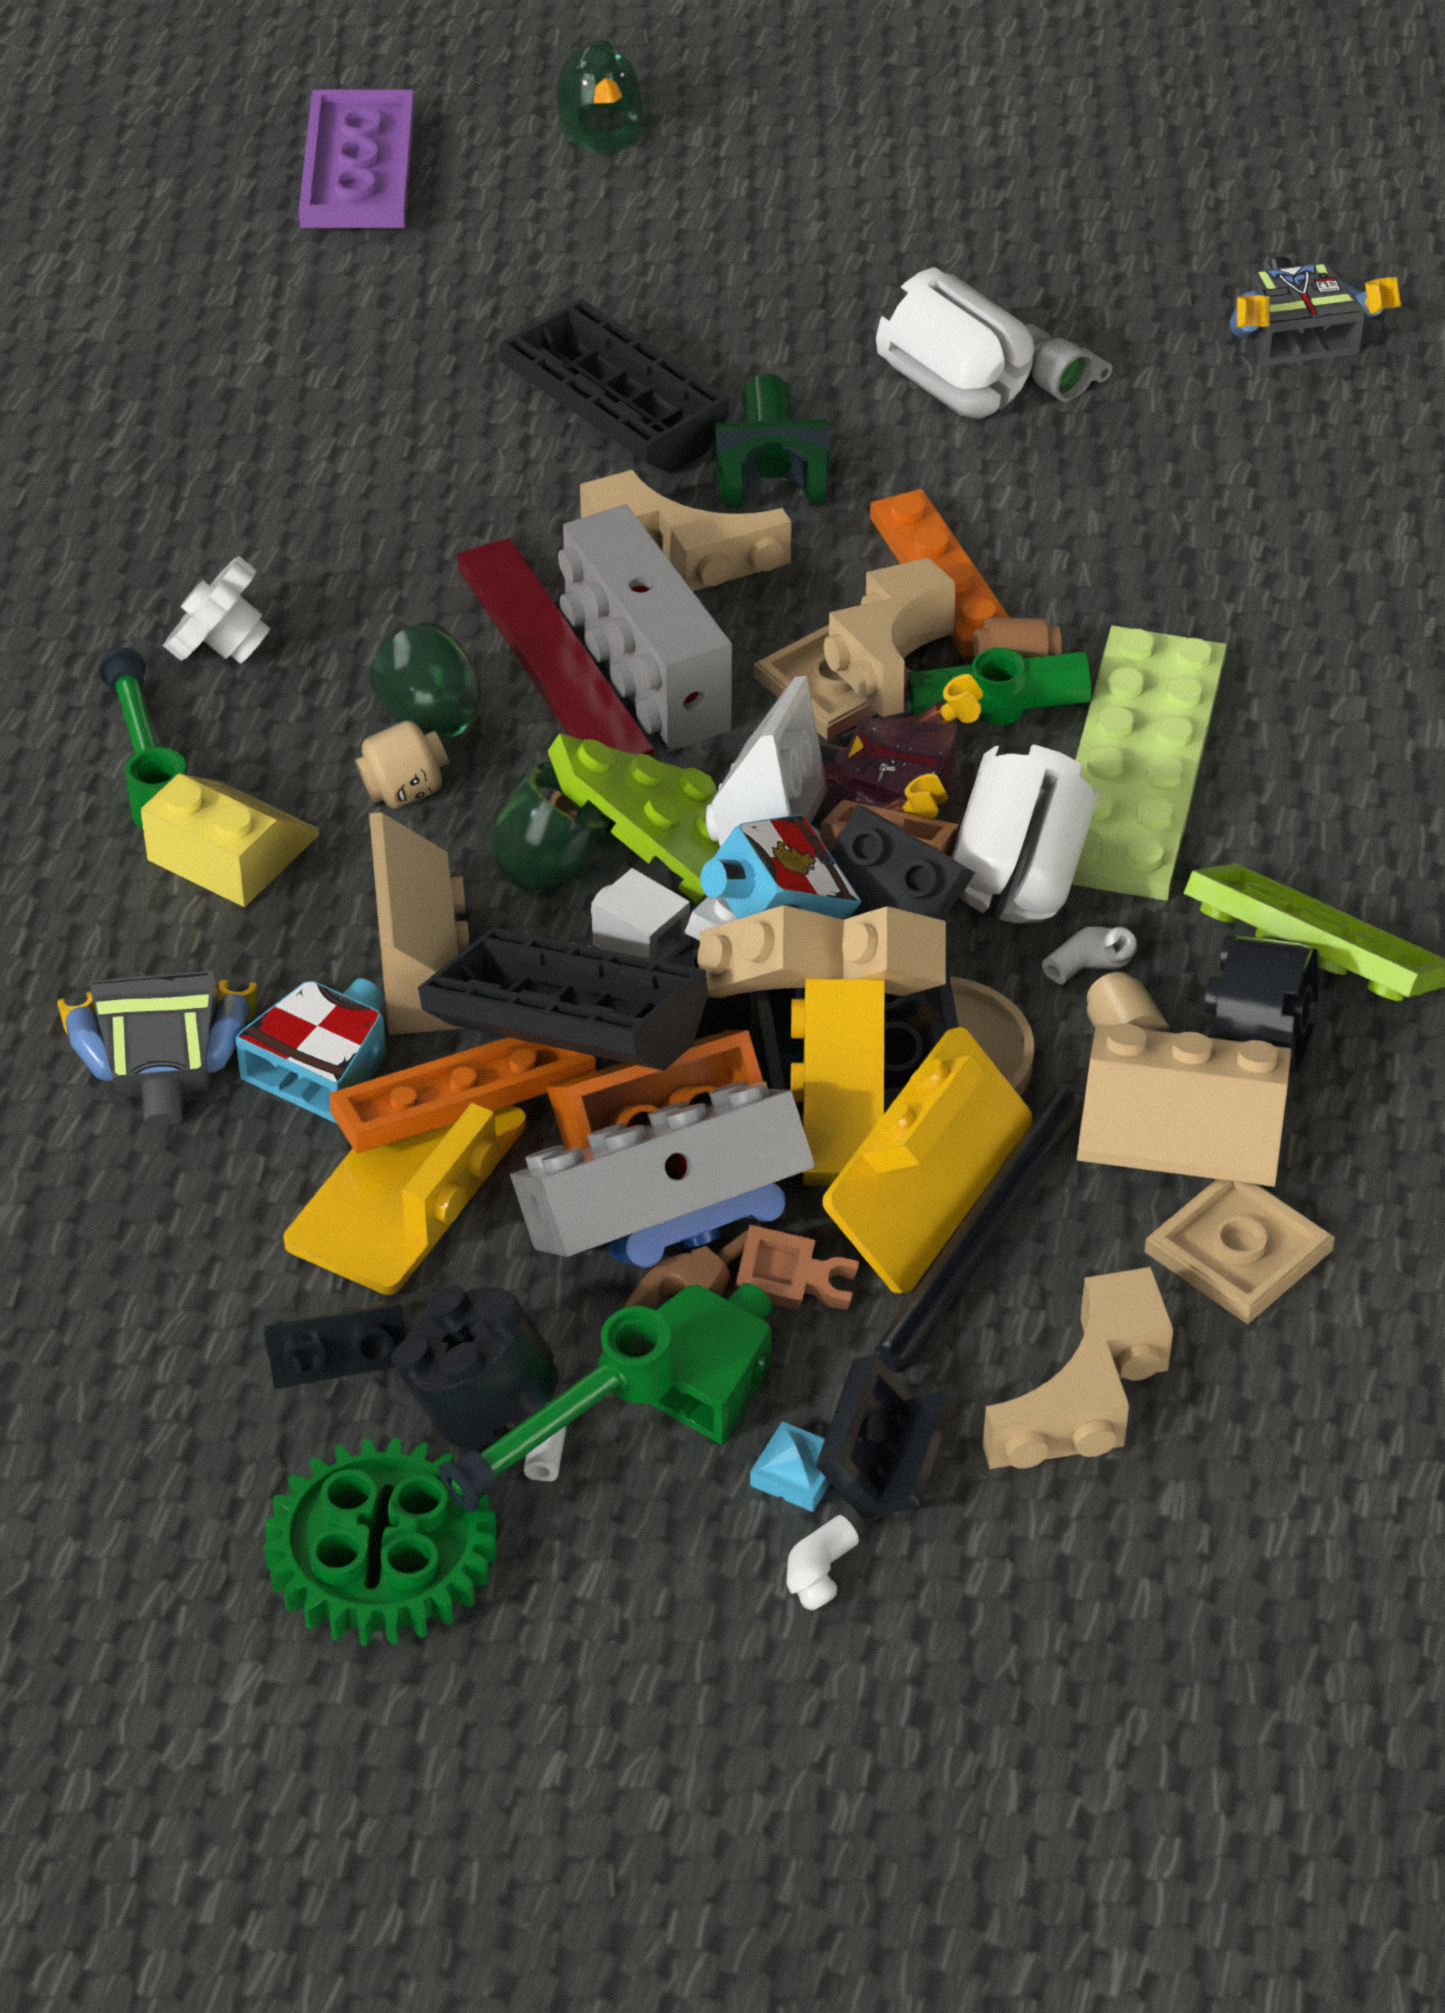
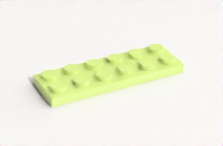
[1072,625,1227,901]

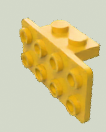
[823,1027,1032,1294]
[283,1102,526,1295]

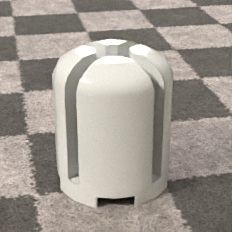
[876,267,1034,419]
[951,745,1100,924]

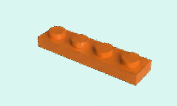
[870,489,1010,657]
[330,1037,596,1154]

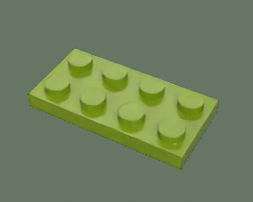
[1183,863,1445,1001]

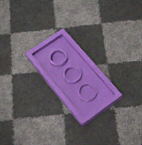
[299,90,415,228]

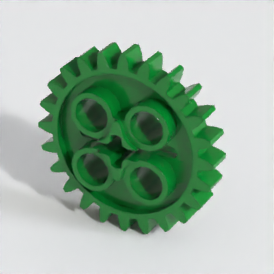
[263,1437,497,1646]

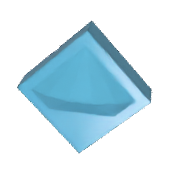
[750,1421,831,1512]

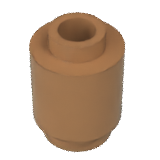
[972,617,1062,661]

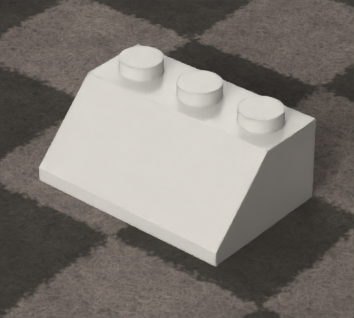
[706,676,828,847]

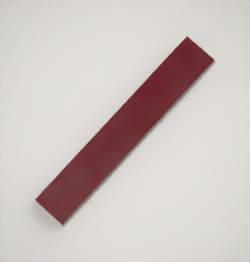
[457,538,654,758]

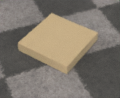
[753,624,912,740]
[1144,1179,1335,1325]

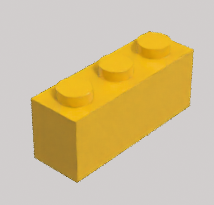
[791,979,884,1186]

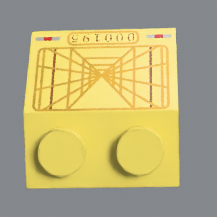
[141,773,319,907]

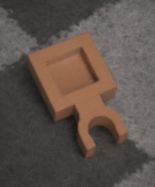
[734,1225,859,1311]

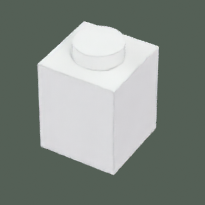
[591,868,690,962]

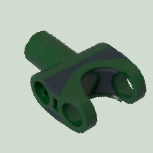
[715,374,829,508]

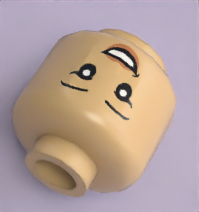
[355,720,449,809]

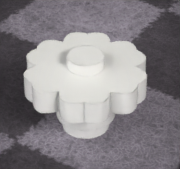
[163,556,270,664]

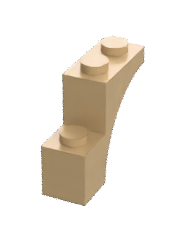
[580,470,791,591]
[824,558,955,718]
[697,905,946,998]
[983,1267,1173,1469]

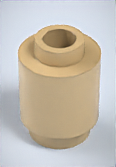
[1087,972,1170,1033]

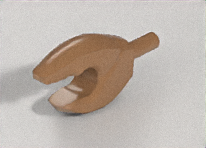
[625,1231,747,1308]

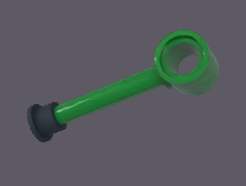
[98,648,187,829]
[438,1306,676,1512]

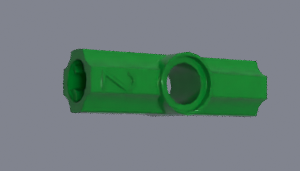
[907,648,1091,725]

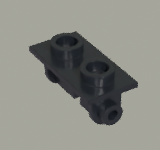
[264,1302,406,1389]

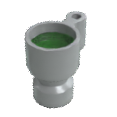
[1025,324,1113,402]

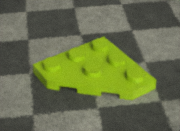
[548,733,720,905]

